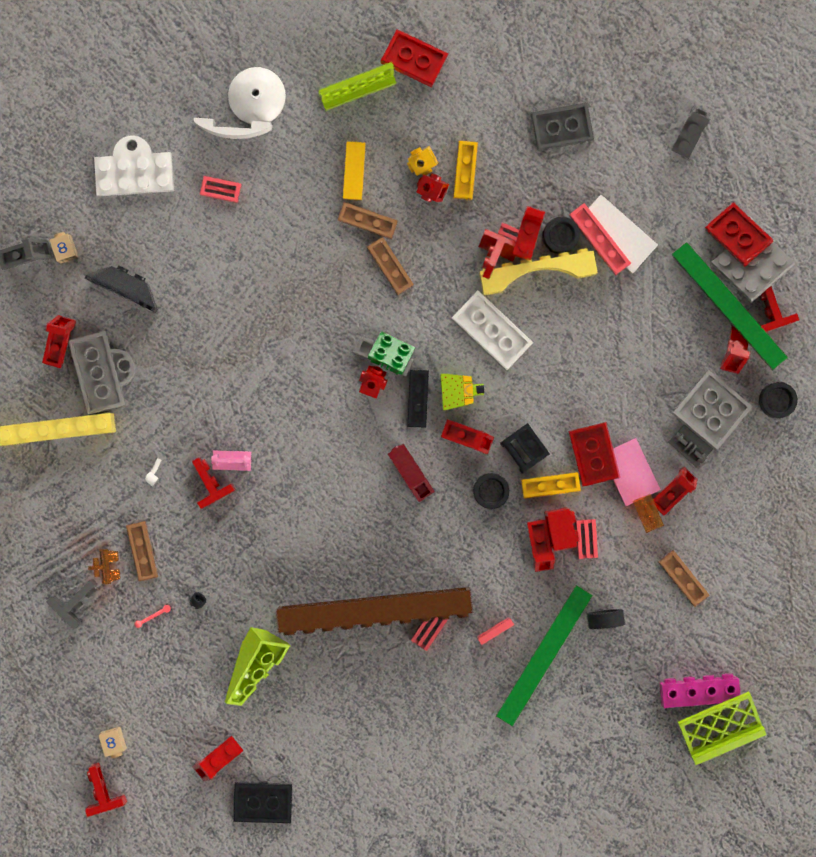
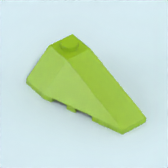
[224,627,290,706]

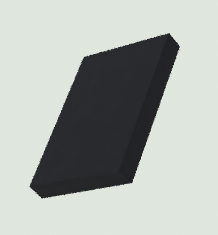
[233,782,293,823]

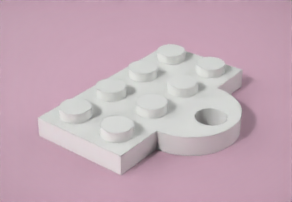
[94,136,174,196]

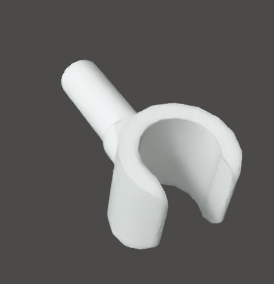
[145,458,162,486]

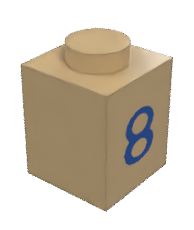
[50,232,79,264]
[99,726,127,758]

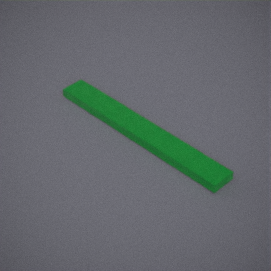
[672,242,788,371]
[496,585,593,726]

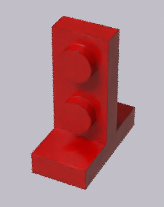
[512,206,545,260]
[478,229,516,279]
[759,286,799,332]
[42,315,76,368]
[720,324,750,374]
[441,419,494,455]
[192,457,236,509]
[650,466,698,516]
[527,519,555,572]
[192,736,244,781]
[85,763,127,817]

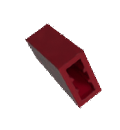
[388,443,435,502]

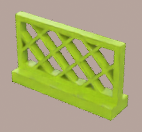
[318,62,396,111]
[678,691,767,765]

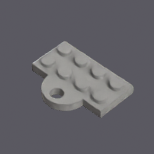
[68,331,136,415]

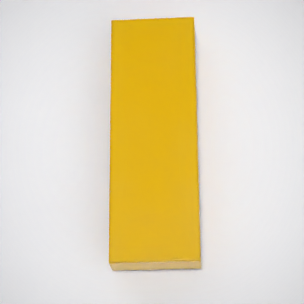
[343,141,366,201]
[453,141,478,200]
[521,472,581,499]

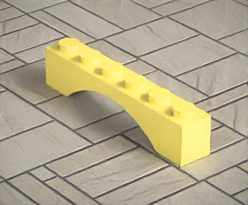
[479,248,598,296]
[0,413,116,446]

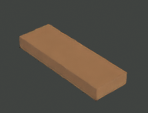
[338,202,398,239]
[367,237,414,295]
[126,521,159,581]
[658,550,710,607]

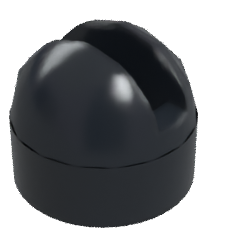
[189,592,207,609]

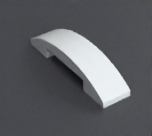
[194,118,272,139]

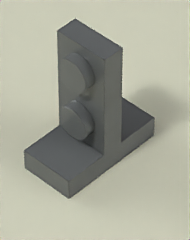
[671,106,710,159]
[0,238,52,270]
[46,579,98,629]

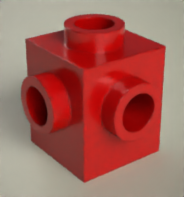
[416,173,450,202]
[359,365,388,399]

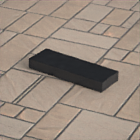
[407,370,429,428]

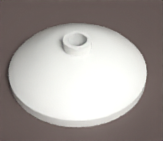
[228,67,286,124]

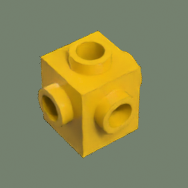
[407,146,438,176]

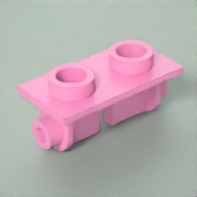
[211,450,251,471]

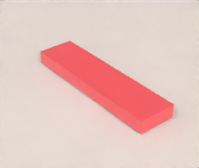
[569,203,631,276]

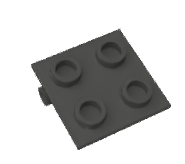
[668,425,713,468]

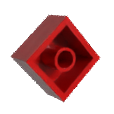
[544,507,580,551]

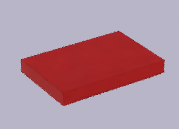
[380,29,448,88]
[705,202,773,267]
[568,422,621,487]

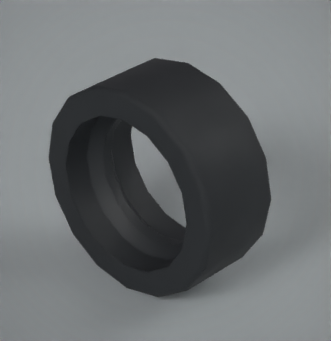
[543,217,580,254]
[759,382,798,418]
[473,473,510,509]
[587,609,625,629]

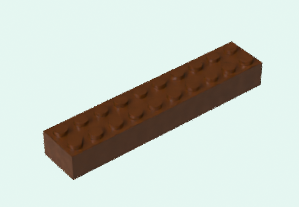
[276,587,473,636]

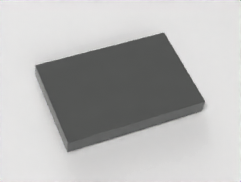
[531,102,594,151]

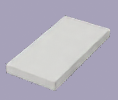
[589,195,658,274]
[452,290,533,370]

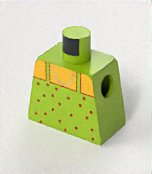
[440,373,484,411]

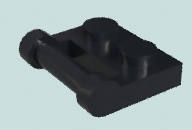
[500,423,550,474]

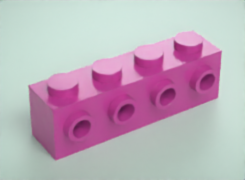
[659,673,741,708]

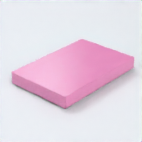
[613,438,661,506]

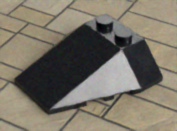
[84,265,158,313]

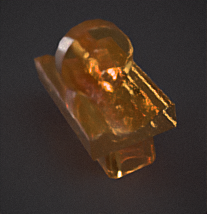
[632,494,664,533]
[88,549,120,584]

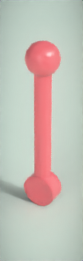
[134,605,171,628]

